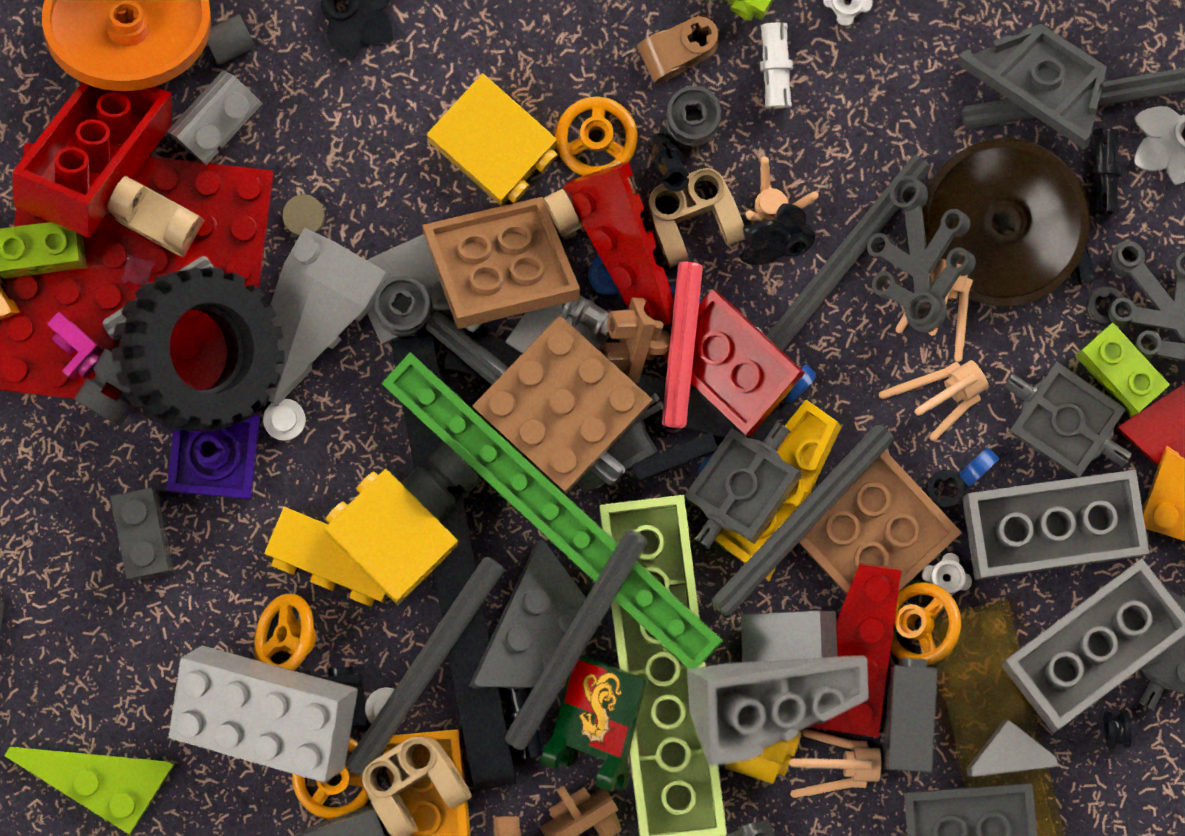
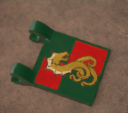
[541,655,647,791]

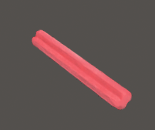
[661,262,703,428]

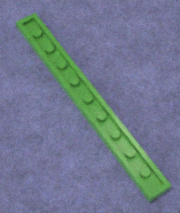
[381,352,723,669]

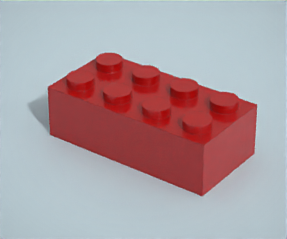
[12,82,172,238]

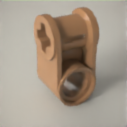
[636,16,718,84]

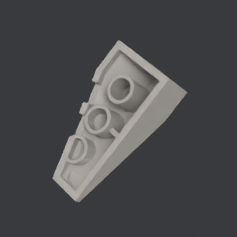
[265,227,390,406]
[687,656,868,766]

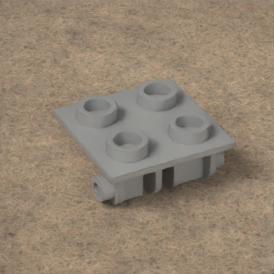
[505,295,610,353]

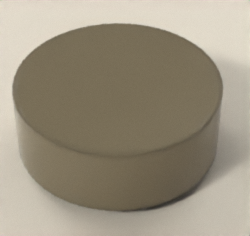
[282,194,325,237]

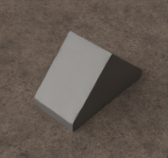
[967,720,1058,777]

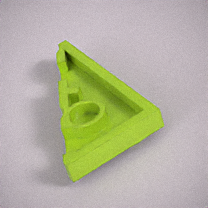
[4,747,175,835]

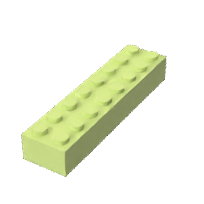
[599,495,727,836]

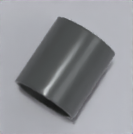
[207,14,256,65]

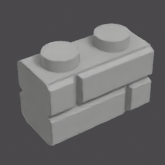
[167,70,263,165]

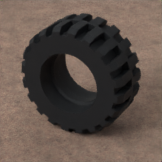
[112,267,285,432]

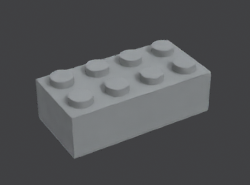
[962,470,1149,580]
[1001,559,1185,733]
[168,645,358,783]

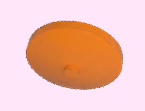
[42,0,211,91]

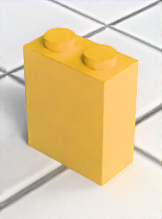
[427,73,558,206]
[324,468,458,605]

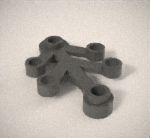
[867,175,976,333]
[1108,241,1185,361]

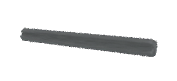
[962,67,1185,130]
[766,155,931,351]
[425,311,625,485]
[711,425,894,616]
[505,529,647,750]
[346,557,504,776]

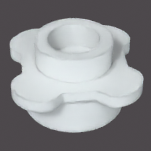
[823,0,872,26]
[922,553,972,596]

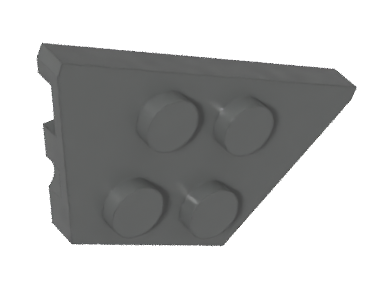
[958,24,1107,150]
[469,540,586,689]

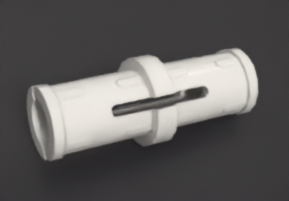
[760,22,793,109]

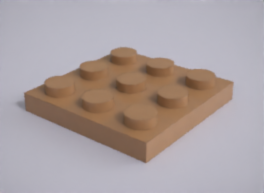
[422,197,580,329]
[472,315,653,495]
[798,451,962,595]

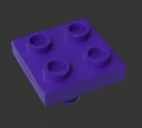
[167,415,260,500]

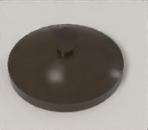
[922,138,1090,306]

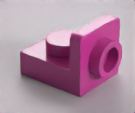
[47,312,103,381]

